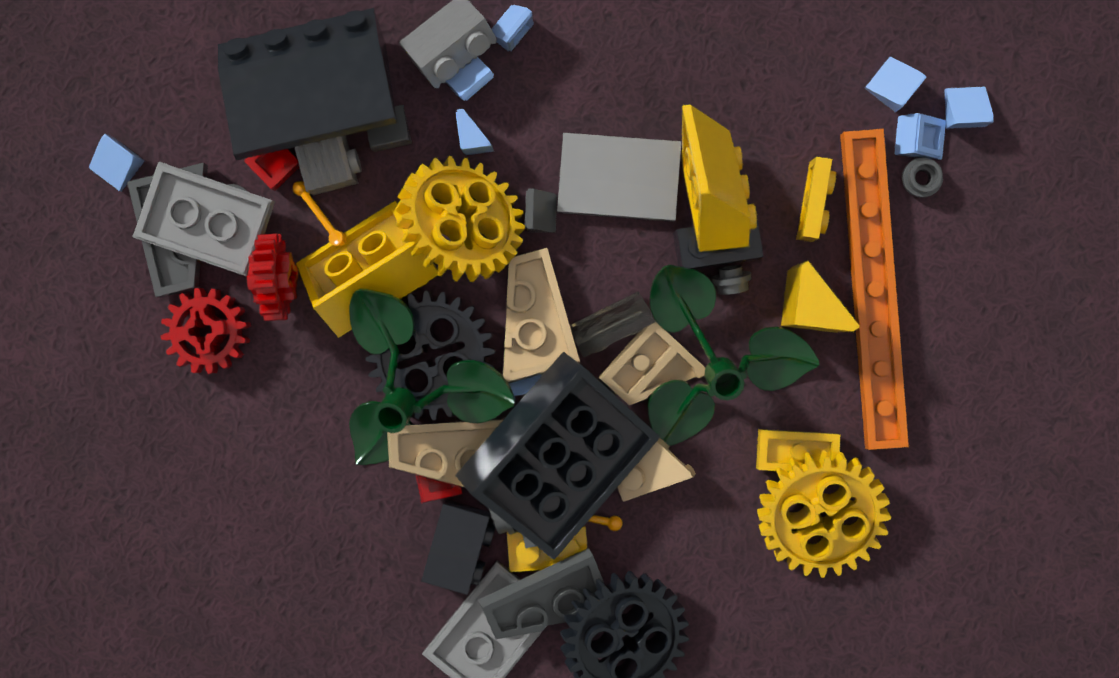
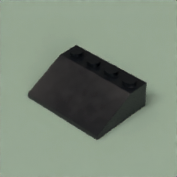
[218,8,397,161]
[455,351,660,560]

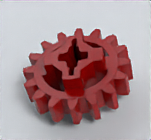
[246,233,298,321]
[161,288,251,374]

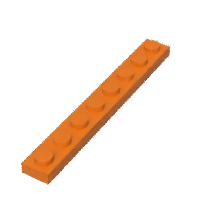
[840,129,909,450]

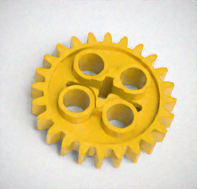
[395,156,525,282]
[757,450,891,578]

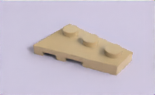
[503,248,580,383]
[387,420,503,487]

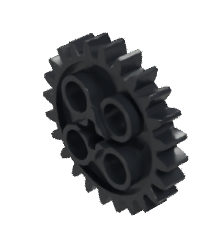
[366,291,496,420]
[560,571,689,678]

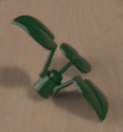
[648,264,820,446]
[349,289,515,465]

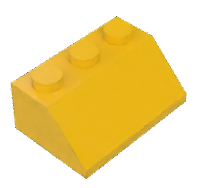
[682,105,757,252]
[296,201,438,338]

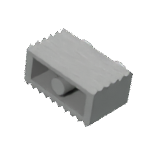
[399,0,497,88]
[295,135,362,196]

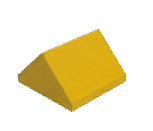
[781,261,860,333]

